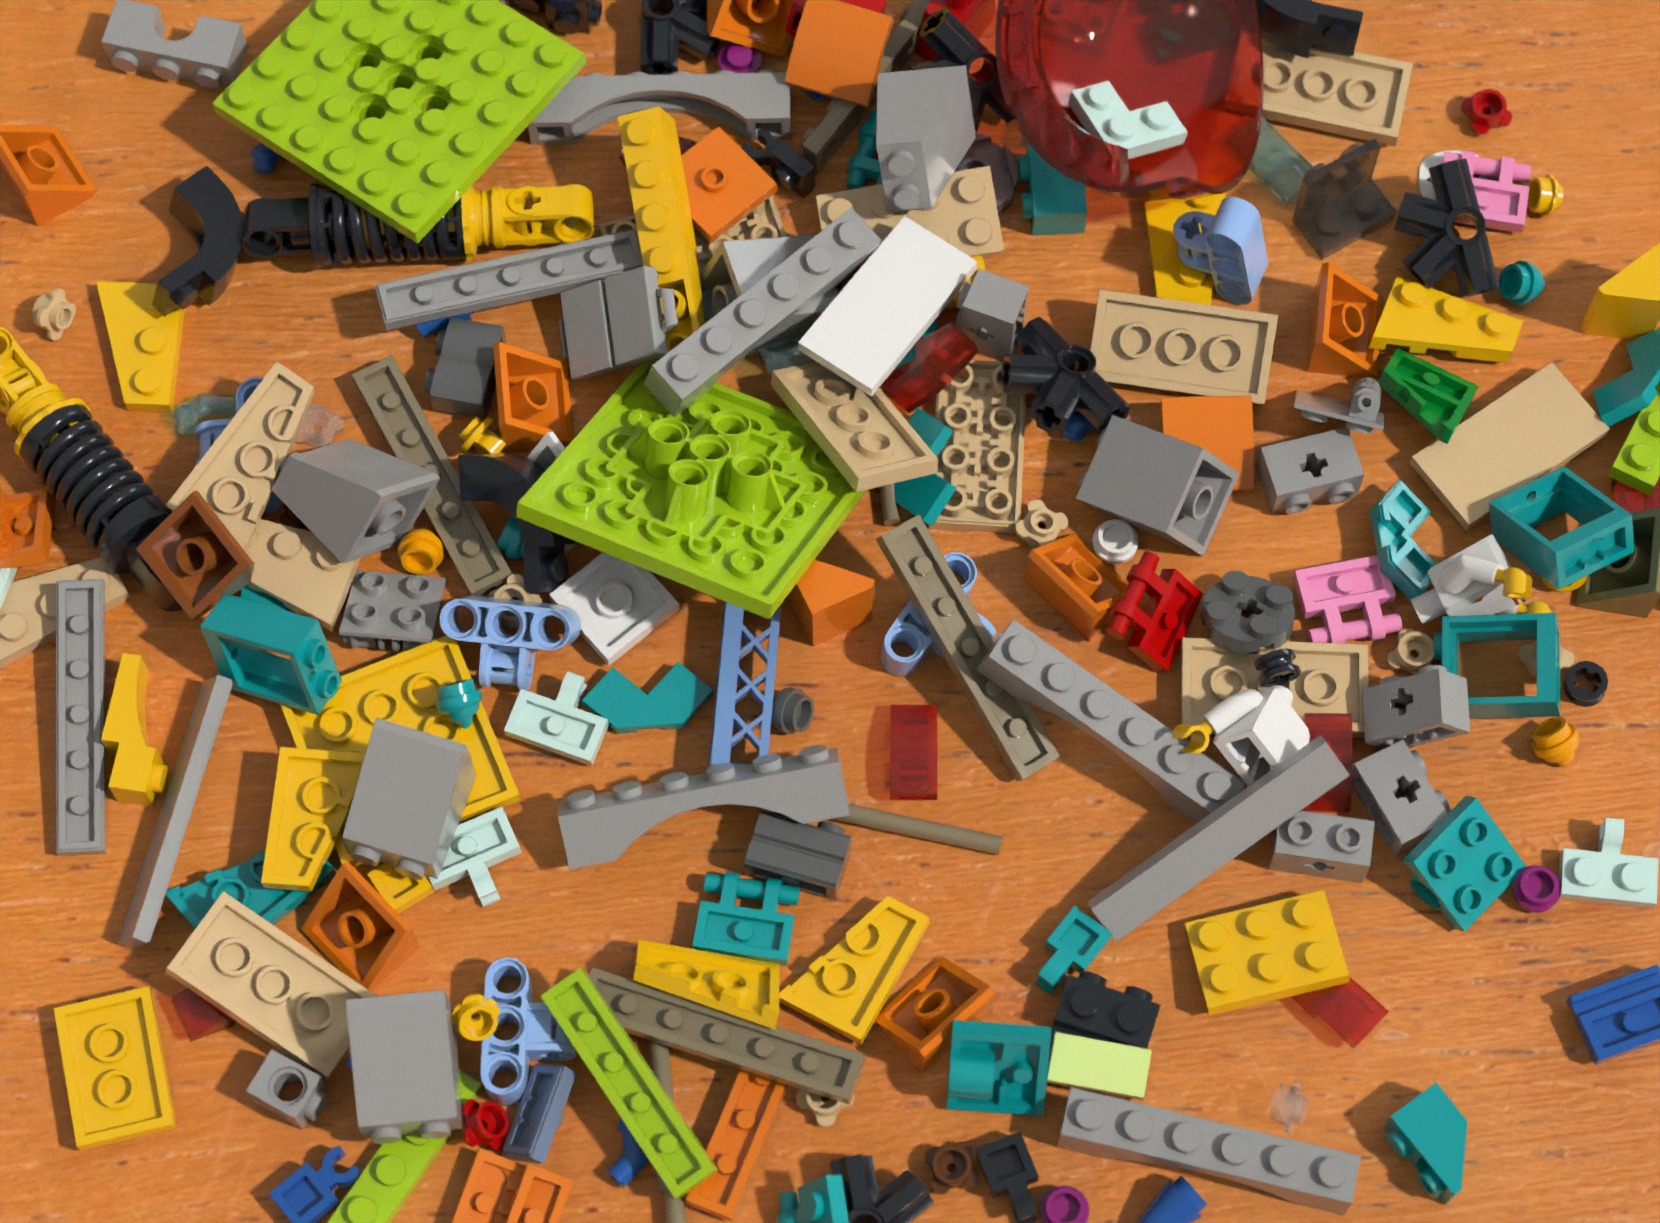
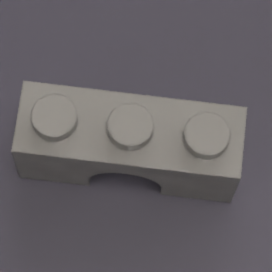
[101,0,248,89]

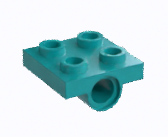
[1403,796,1527,932]
[947,1020,1051,1116]

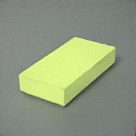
[1047,1032,1152,1100]

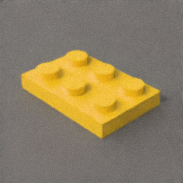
[1185,890,1350,1016]
[54,986,177,1151]

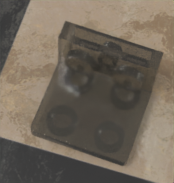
[1292,138,1396,260]

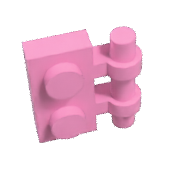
[1441,150,1531,233]
[1293,555,1402,644]

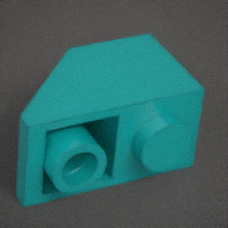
[1018,137,1087,236]
[1384,1083,1468,1205]

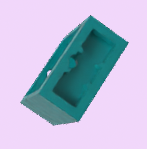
[1489,466,1634,590]
[200,593,342,715]
[1434,613,1560,719]

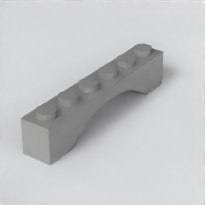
[528,69,791,145]
[644,207,881,417]
[976,619,1246,824]
[558,745,850,869]
[1057,1087,1361,1216]

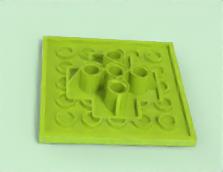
[212,0,586,243]
[516,359,867,619]

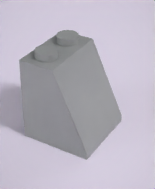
[876,65,976,212]
[700,235,840,359]
[1076,415,1240,556]
[271,439,441,564]
[342,718,476,880]
[346,990,462,1144]

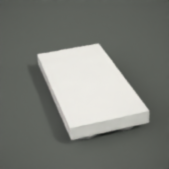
[798,216,977,397]

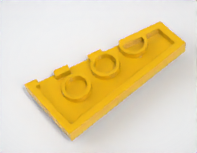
[1139,170,1227,305]

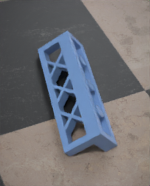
[708,602,782,768]

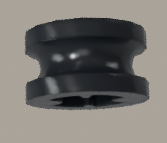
[1254,648,1301,687]
[1564,661,1608,707]

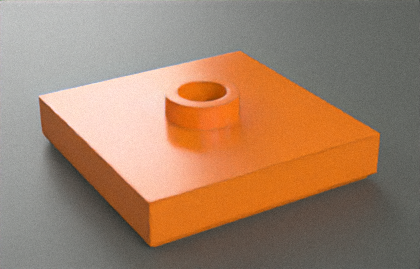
[681,126,777,243]

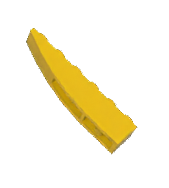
[617,106,705,359]

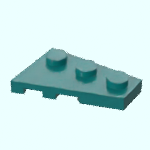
[165,850,336,930]

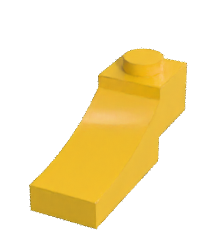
[101,653,168,807]

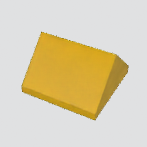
[1580,243,1660,340]

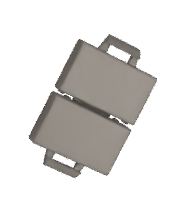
[558,266,678,380]

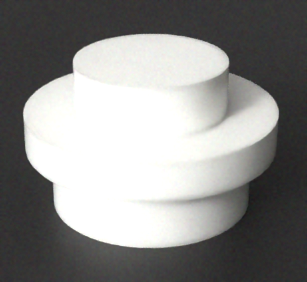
[1092,519,1138,564]

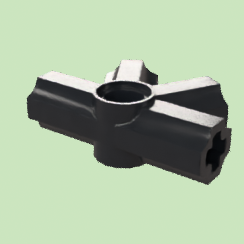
[639,0,722,75]
[909,7,1034,134]
[1394,158,1500,298]
[1002,317,1131,433]
[829,1154,934,1223]

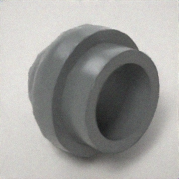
[771,687,814,734]

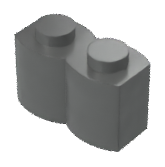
[424,317,506,419]

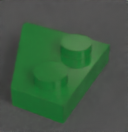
[1379,348,1479,444]

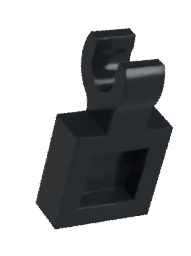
[742,128,815,199]
[975,1132,1039,1223]

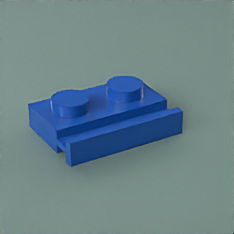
[1566,964,1660,1065]

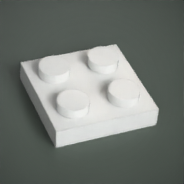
[549,552,680,666]

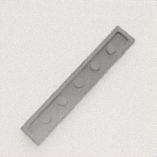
[375,229,643,330]
[56,579,106,856]
[117,674,233,949]
[1087,735,1350,942]

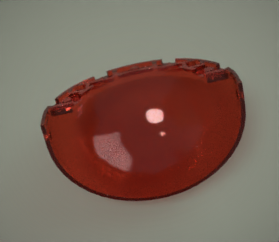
[995,0,1264,203]

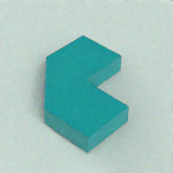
[1593,327,1660,426]
[894,407,957,526]
[1370,479,1437,601]
[582,662,713,734]

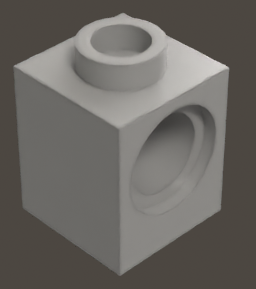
[246,1049,328,1130]

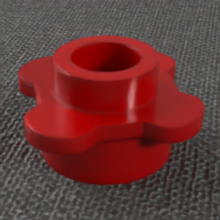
[1461,89,1512,135]
[461,1099,509,1151]

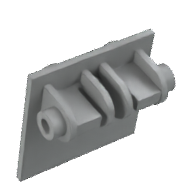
[1293,377,1384,434]
[339,570,447,651]

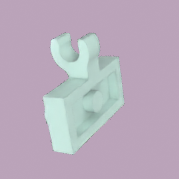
[504,671,609,766]
[429,806,522,907]
[1559,817,1659,909]

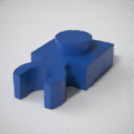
[269,1146,361,1223]

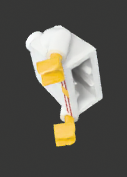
[1411,534,1551,624]
[1172,685,1310,786]

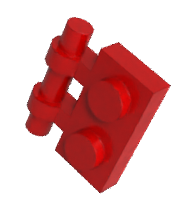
[1107,551,1203,671]

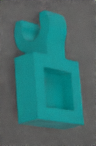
[1035,905,1113,995]

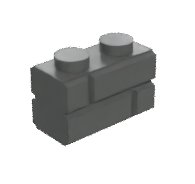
[744,811,852,900]

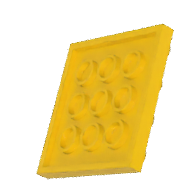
[280,635,521,867]

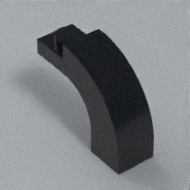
[1235,0,1363,58]
[152,166,243,317]
[458,453,579,593]

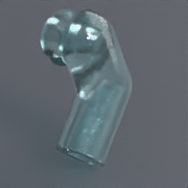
[172,393,236,434]

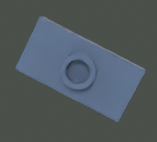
[502,1064,577,1164]

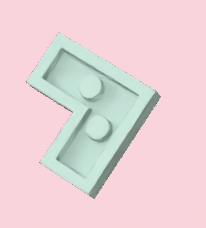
[1068,81,1188,165]

